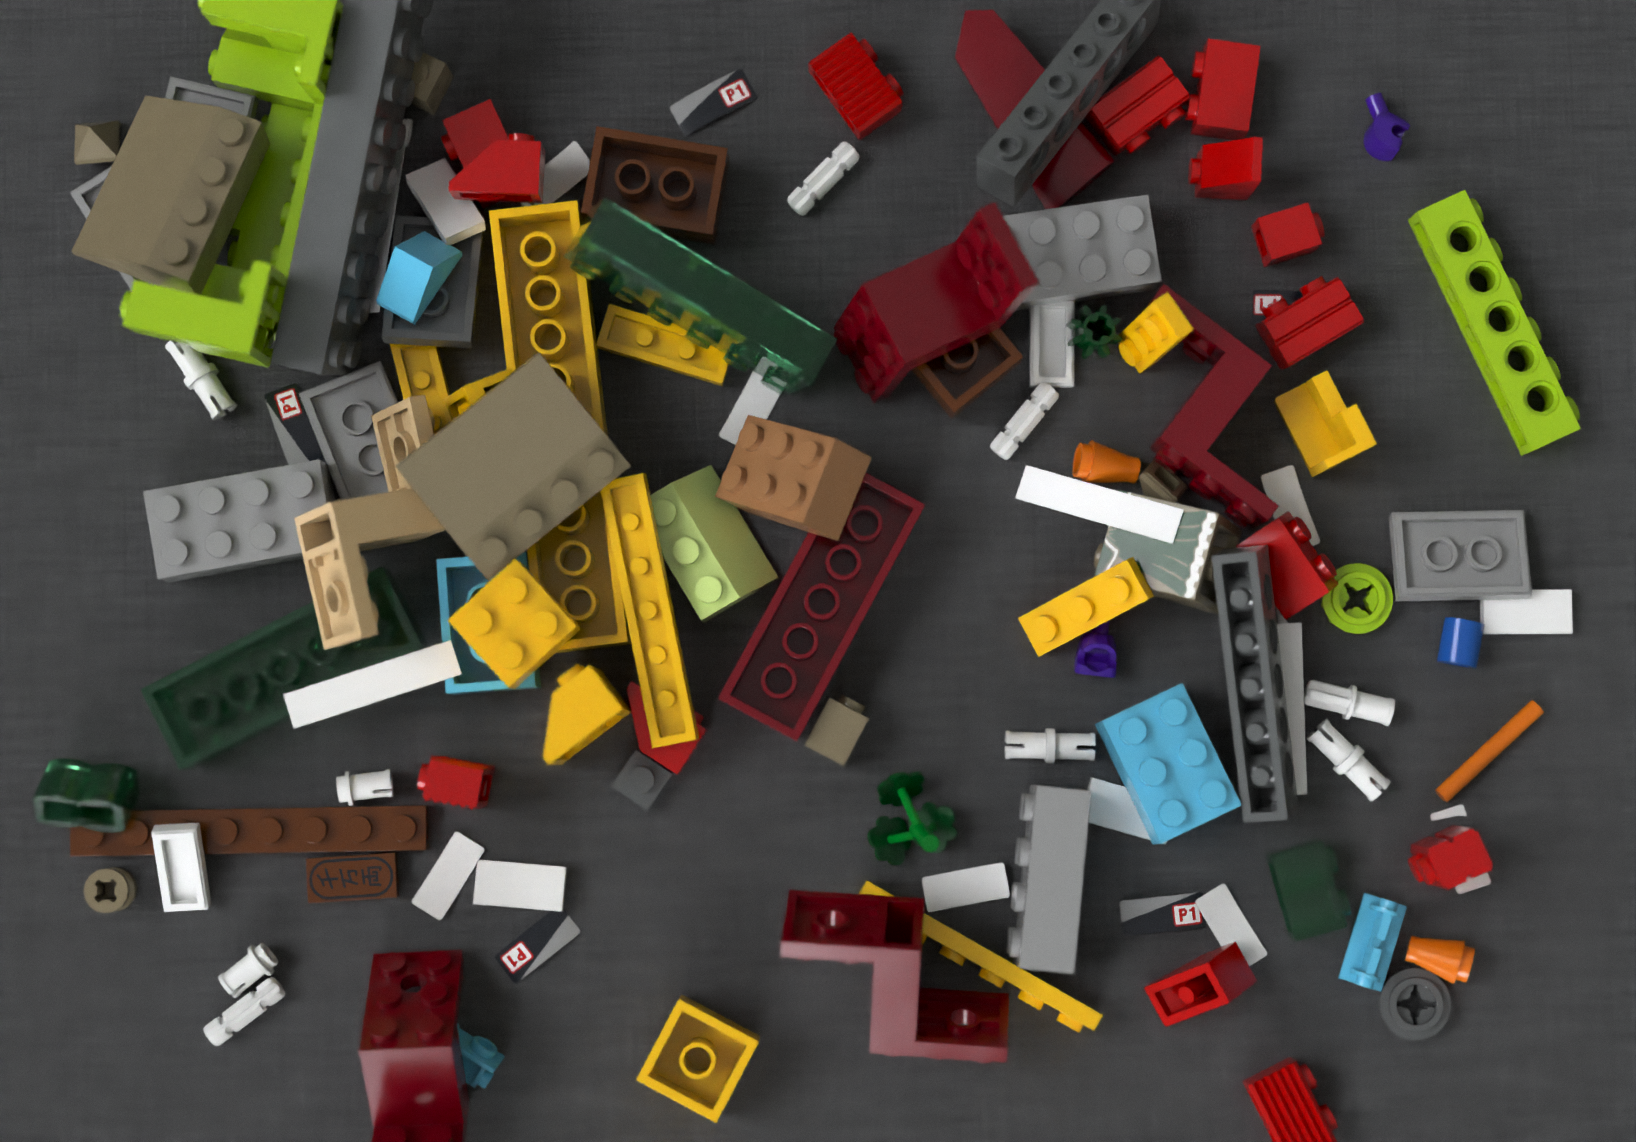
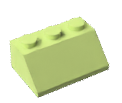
[650,465,779,623]

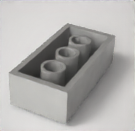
[1003,195,1162,311]
[143,459,335,583]
[1006,785,1091,974]

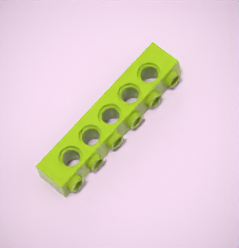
[1408,190,1581,456]

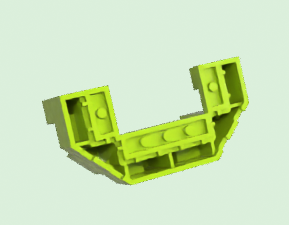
[120,0,343,368]

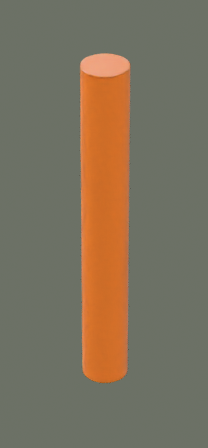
[1435,700,1544,803]

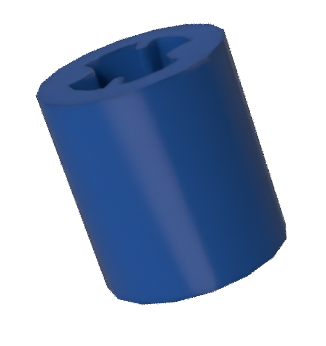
[1437,617,1485,669]

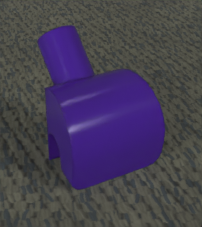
[1363,93,1410,162]
[1074,620,1117,678]

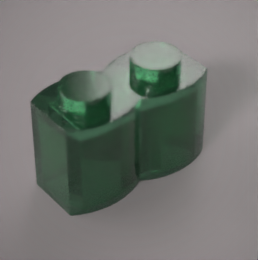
[33,758,140,833]
[1265,839,1351,942]

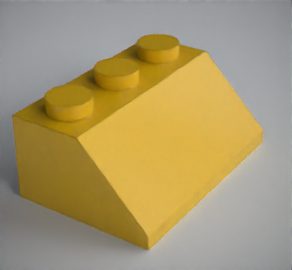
[543,664,631,765]

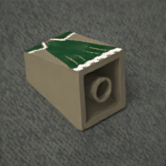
[1094,490,1242,615]

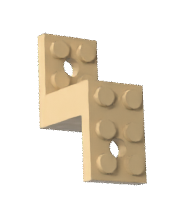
[294,395,446,650]

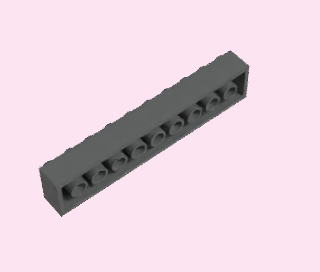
[271,0,433,375]

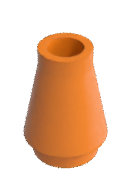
[1072,440,1141,484]
[1405,935,1475,984]

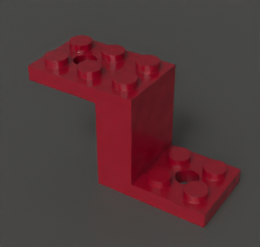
[833,202,1039,404]
[1145,284,1279,528]
[781,889,1009,1063]
[359,949,469,1142]

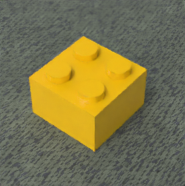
[447,558,582,689]
[636,994,760,1123]

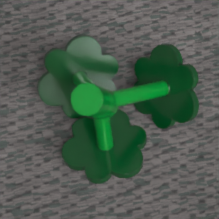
[867,771,958,866]

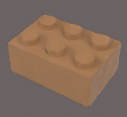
[715,415,872,541]

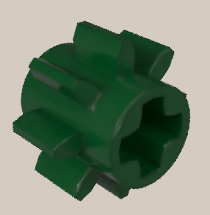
[1066,304,1122,359]

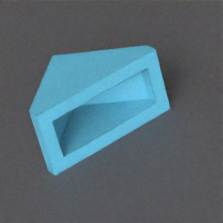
[376,231,463,325]

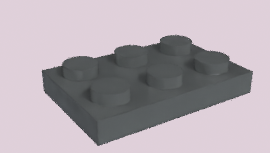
[382,215,485,349]

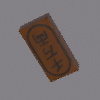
[306,852,399,903]

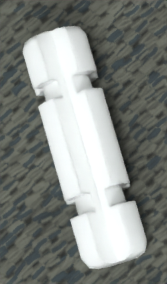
[787,141,859,216]
[990,382,1059,460]
[203,977,286,1046]

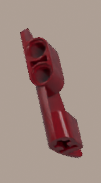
[955,10,1115,209]

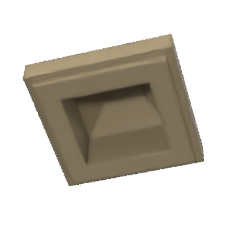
[74,120,120,165]
[1139,460,1188,503]

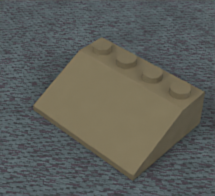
[72,95,270,295]
[396,352,631,580]

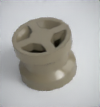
[83,867,137,913]

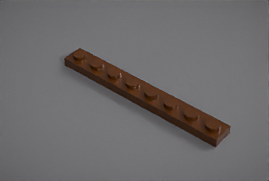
[70,805,429,857]

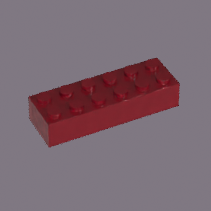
[718,473,925,742]

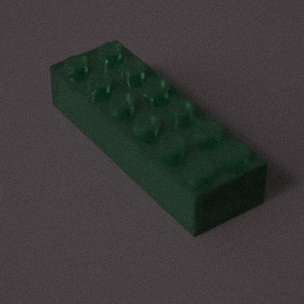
[563,197,837,394]
[140,566,429,770]

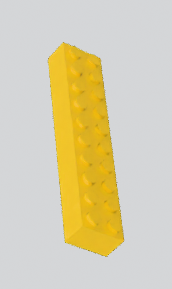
[489,200,631,653]

